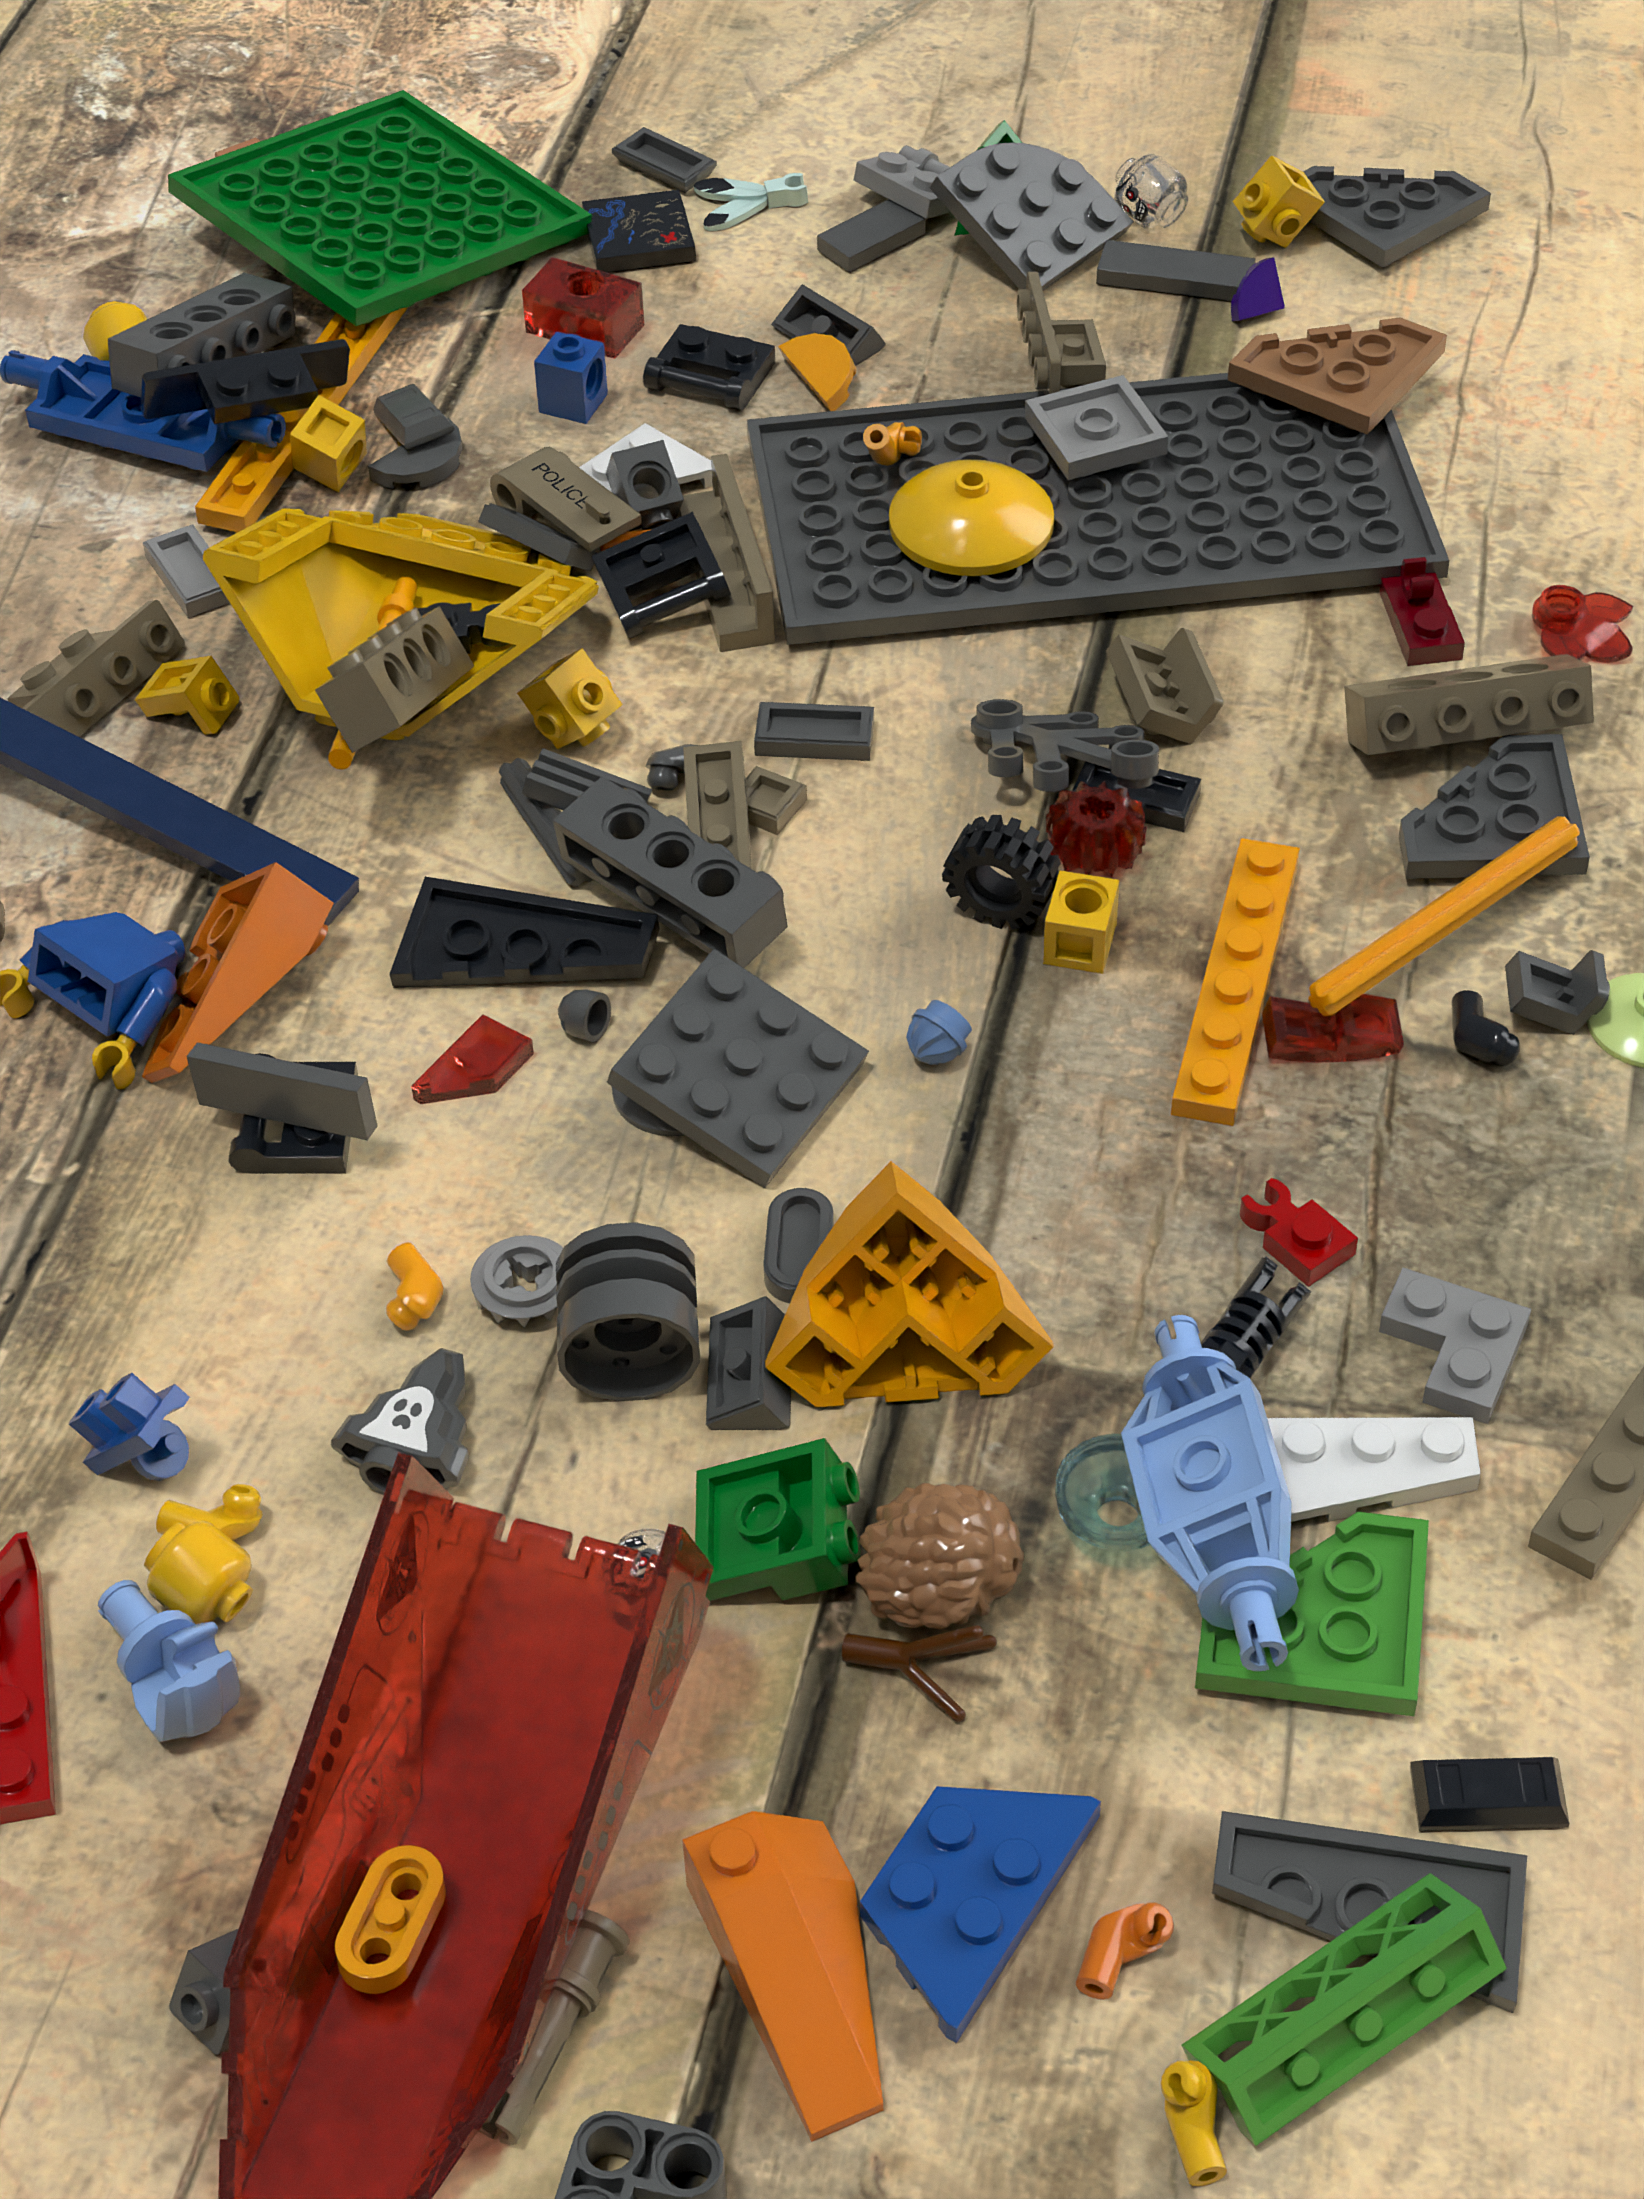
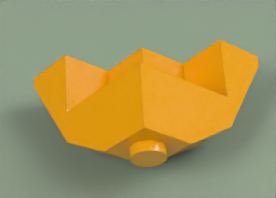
[765,1161,1054,1407]

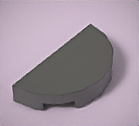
[368,418,462,489]

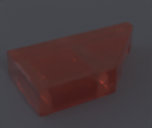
[411,1014,534,1104]

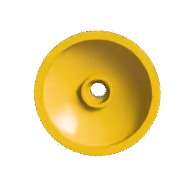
[889,460,1054,576]

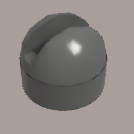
[558,989,611,1042]

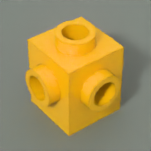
[1233,155,1325,248]
[517,648,623,749]

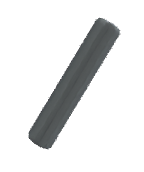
[499,758,593,887]

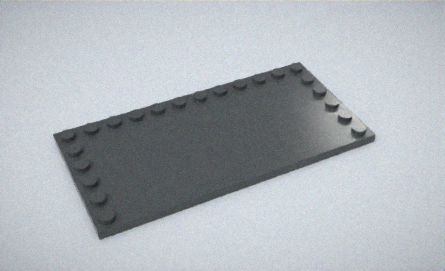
[747,373,1450,645]

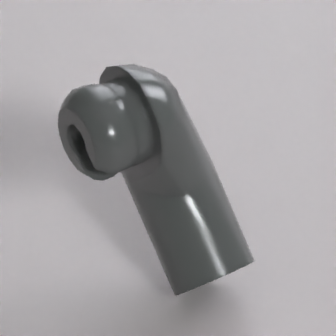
[645,744,697,791]

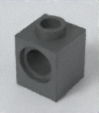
[606,440,684,531]

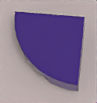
[1231,257,1285,321]

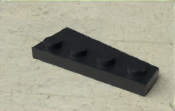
[389,876,660,988]

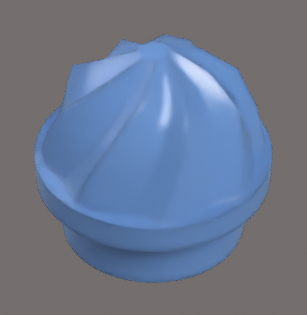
[906,1000,972,1065]

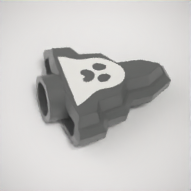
[331,1348,469,1499]

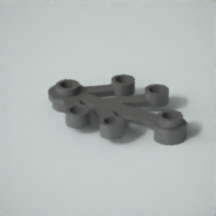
[971,699,1159,792]

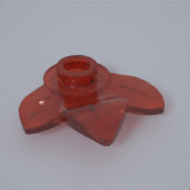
[1532,585,1633,663]

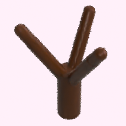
[842,1625,997,1722]

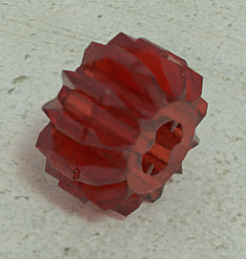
[1045,780,1147,878]

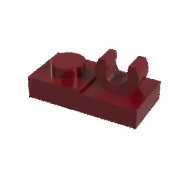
[1380,557,1465,666]

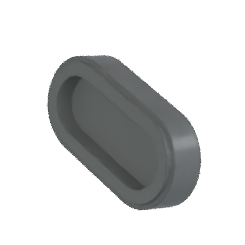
[763,1188,834,1303]

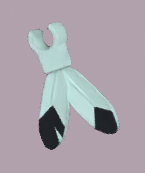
[694,173,808,231]

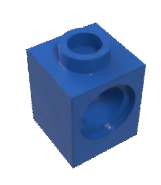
[534,332,608,424]

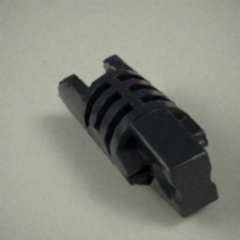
[1201,1256,1311,1379]

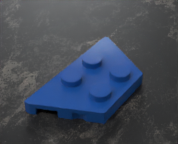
[860,1786,1101,2043]

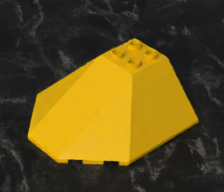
[203,508,599,740]

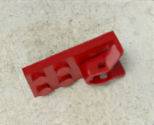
[0,1531,56,1825]

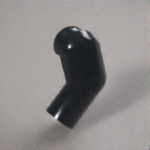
[1451,990,1520,1066]

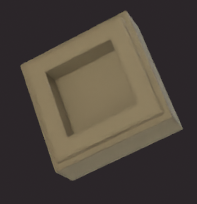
[746,766,807,835]

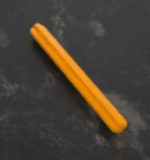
[1308,816,1580,1016]

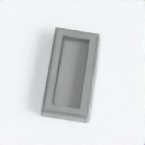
[143,525,230,618]

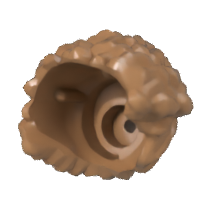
[856,1483,1024,1629]

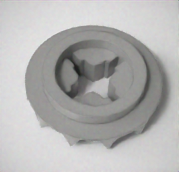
[470,1235,563,1328]

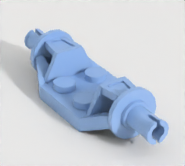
[1121,1315,1299,1671]

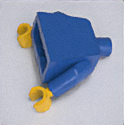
[0,912,185,1089]

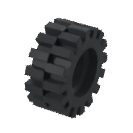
[942,815,1061,930]

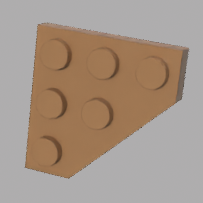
[1228,317,1447,435]

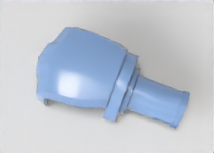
[98,1580,240,1742]

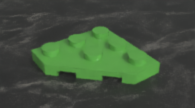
[1195,1512,1429,1716]

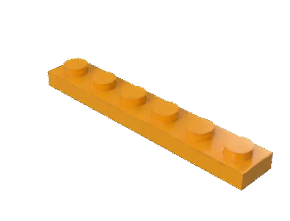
[1171,838,1300,1126]

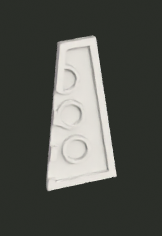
[1267,1417,1480,1522]

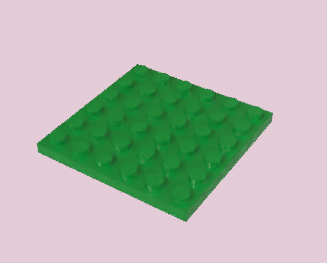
[168,90,592,326]

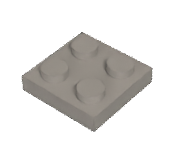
[1025,375,1168,480]

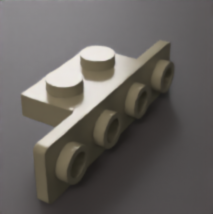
[1017,272,1106,395]
[7,600,185,737]

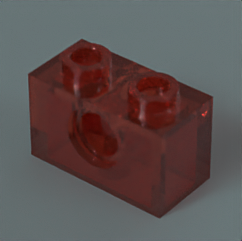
[522,257,645,359]

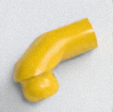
[1160,2060,1227,2186]

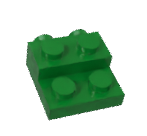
[694,1438,861,1602]

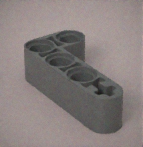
[555,2111,727,2199]

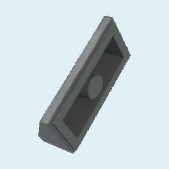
[771,284,886,366]
[706,1296,791,1430]

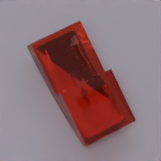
[1262,994,1404,1063]

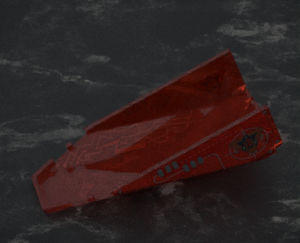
[218,1452,714,2199]

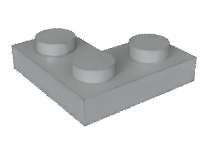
[1379,1267,1531,1424]

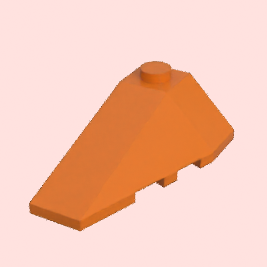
[142,862,334,1083]
[682,1811,883,2142]

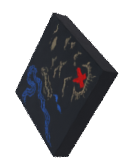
[582,190,696,274]

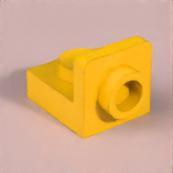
[135,655,239,735]

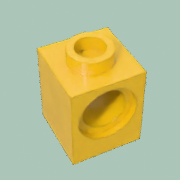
[290,395,367,493]
[1043,870,1120,974]

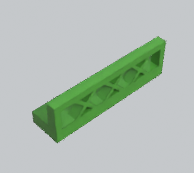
[1182,1873,1507,2146]

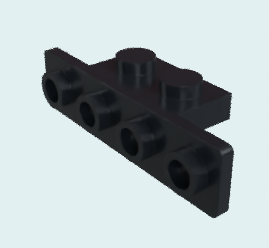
[141,339,350,424]

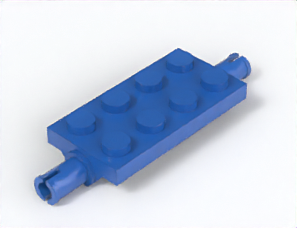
[0,350,286,472]

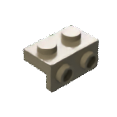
[1106,628,1223,744]

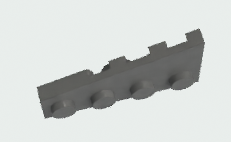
[1212,1811,1527,2013]

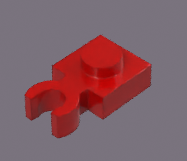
[1240,1178,1358,1287]

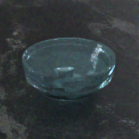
[1055,1433,1150,1551]

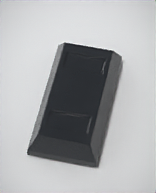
[1410,1757,1570,1831]

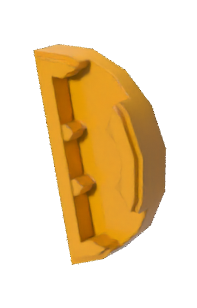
[778,333,857,411]

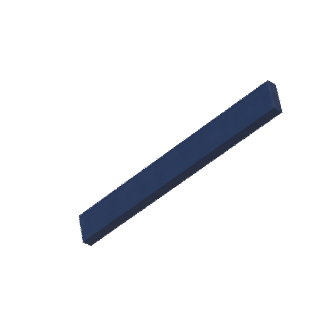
[0,697,359,926]

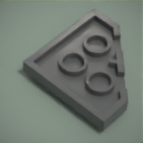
[1303,166,1491,268]
[1399,734,1590,879]

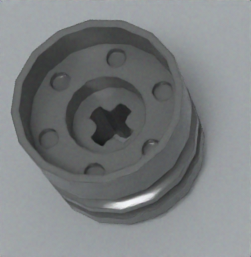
[556,1222,700,1401]

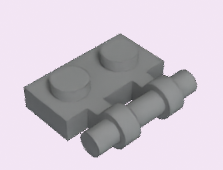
[853,145,950,219]

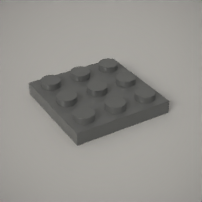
[607,949,869,1188]

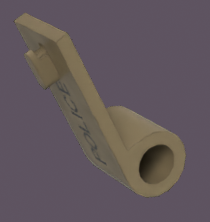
[490,446,642,552]

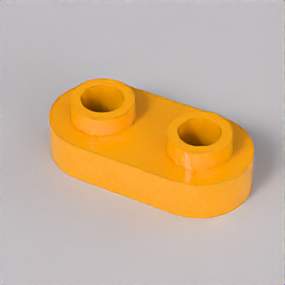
[335,1845,446,1994]

